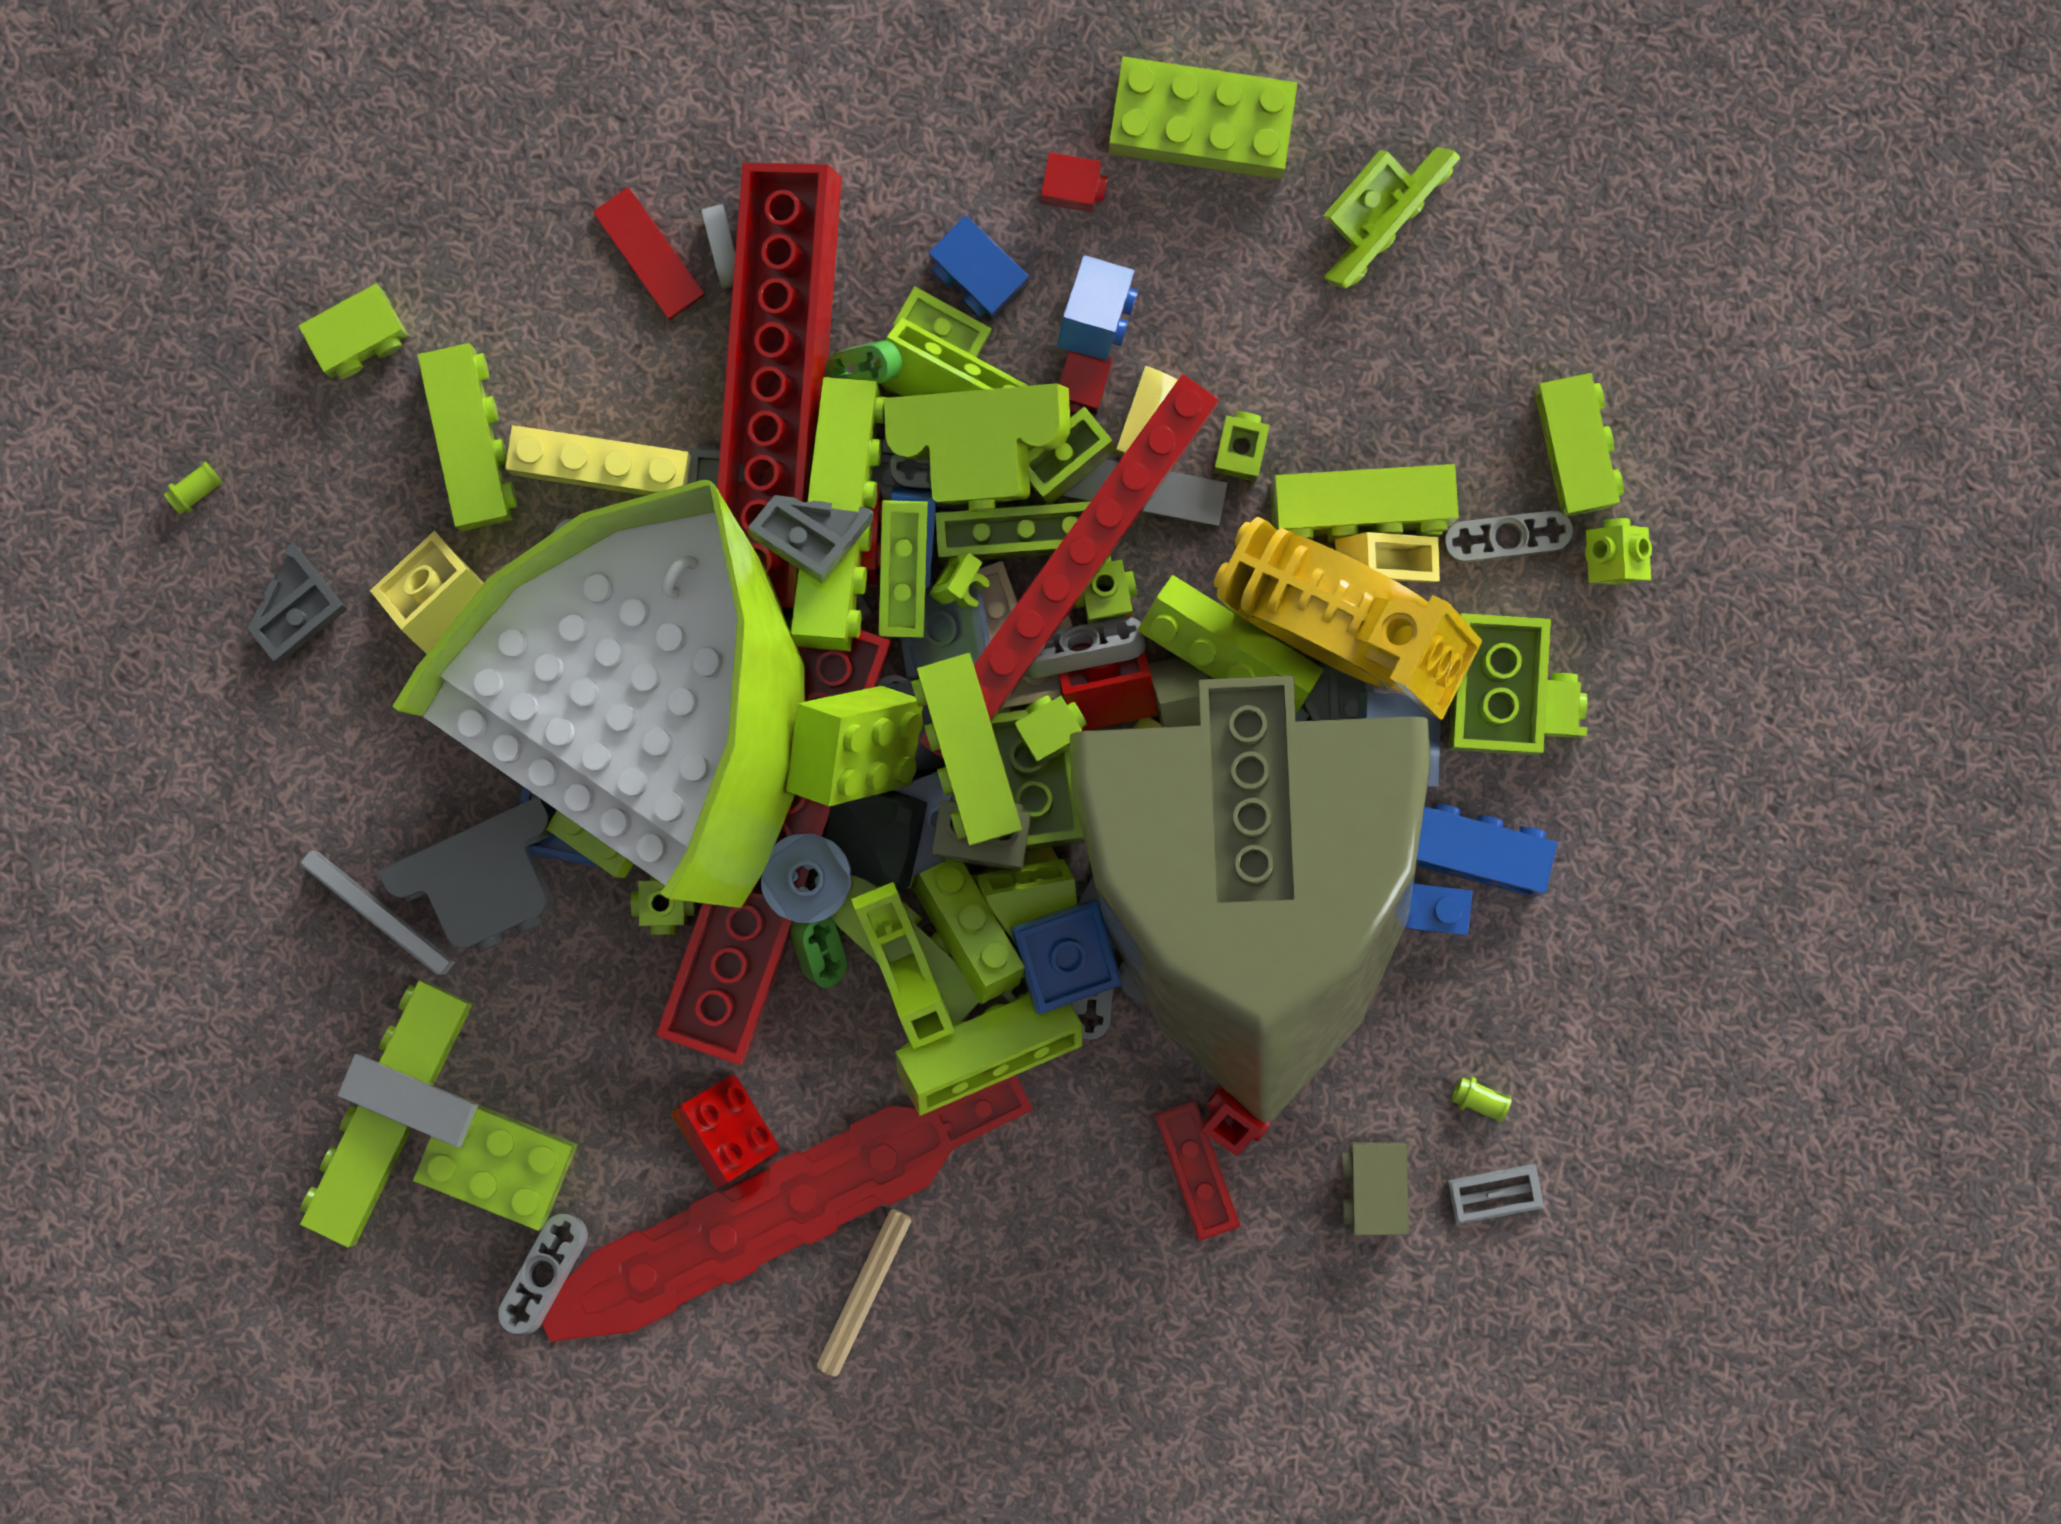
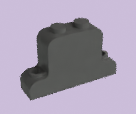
[378,796,555,953]

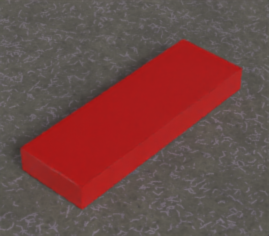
[593,187,705,321]
[1154,1100,1241,1241]

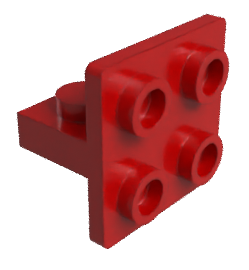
[670,1074,780,1189]

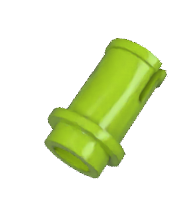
[164,461,223,515]
[1451,1076,1512,1123]

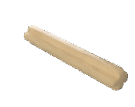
[817,1209,911,1377]

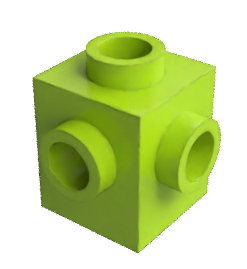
[1585,518,1652,585]
[1075,557,1137,624]
[631,875,696,935]

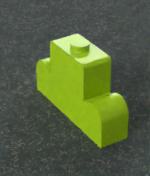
[884,383,1071,511]

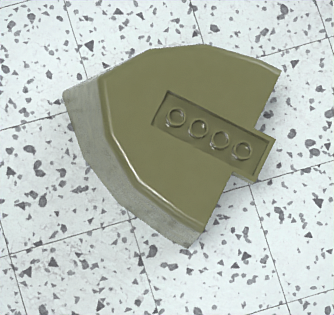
[1070,676,1430,1122]

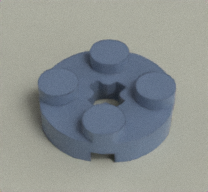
[761,834,852,923]

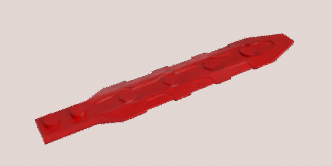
[542,1075,1033,1341]

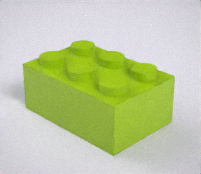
[1448,613,1551,756]
[786,686,923,806]
[991,710,1085,851]
[413,1095,578,1231]

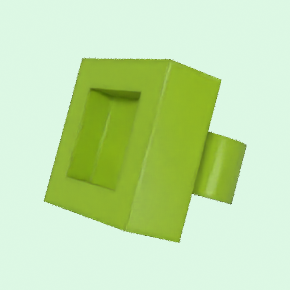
[929,552,990,609]

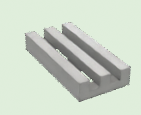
[1447,1164,1544,1225]

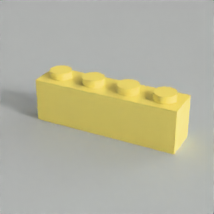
[505,425,691,496]

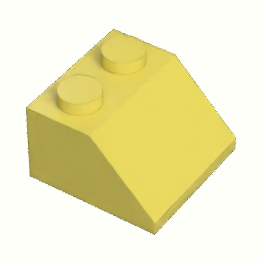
[370,530,484,654]

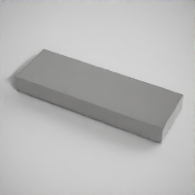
[338,1054,478,1147]

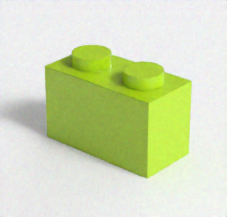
[299,283,408,379]
[1028,407,1116,505]

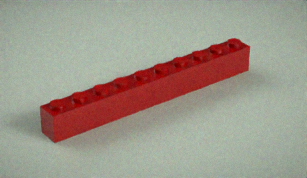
[919,373,1219,761]

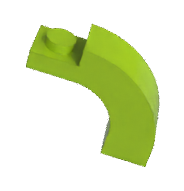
[851,882,955,1050]

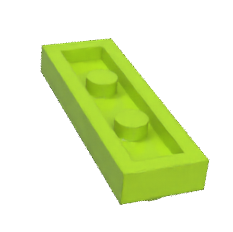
[879,500,928,638]

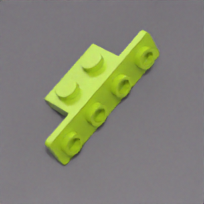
[1323,147,1460,289]

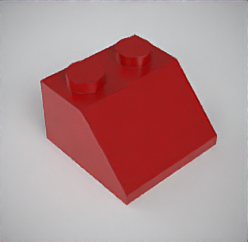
[1056,638,1158,731]

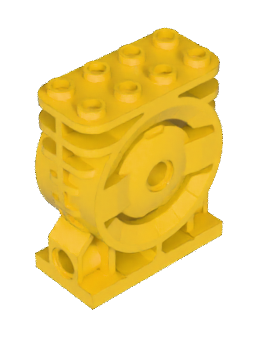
[1214,517,1482,720]

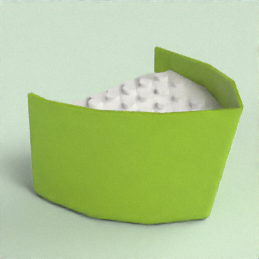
[392,480,805,908]

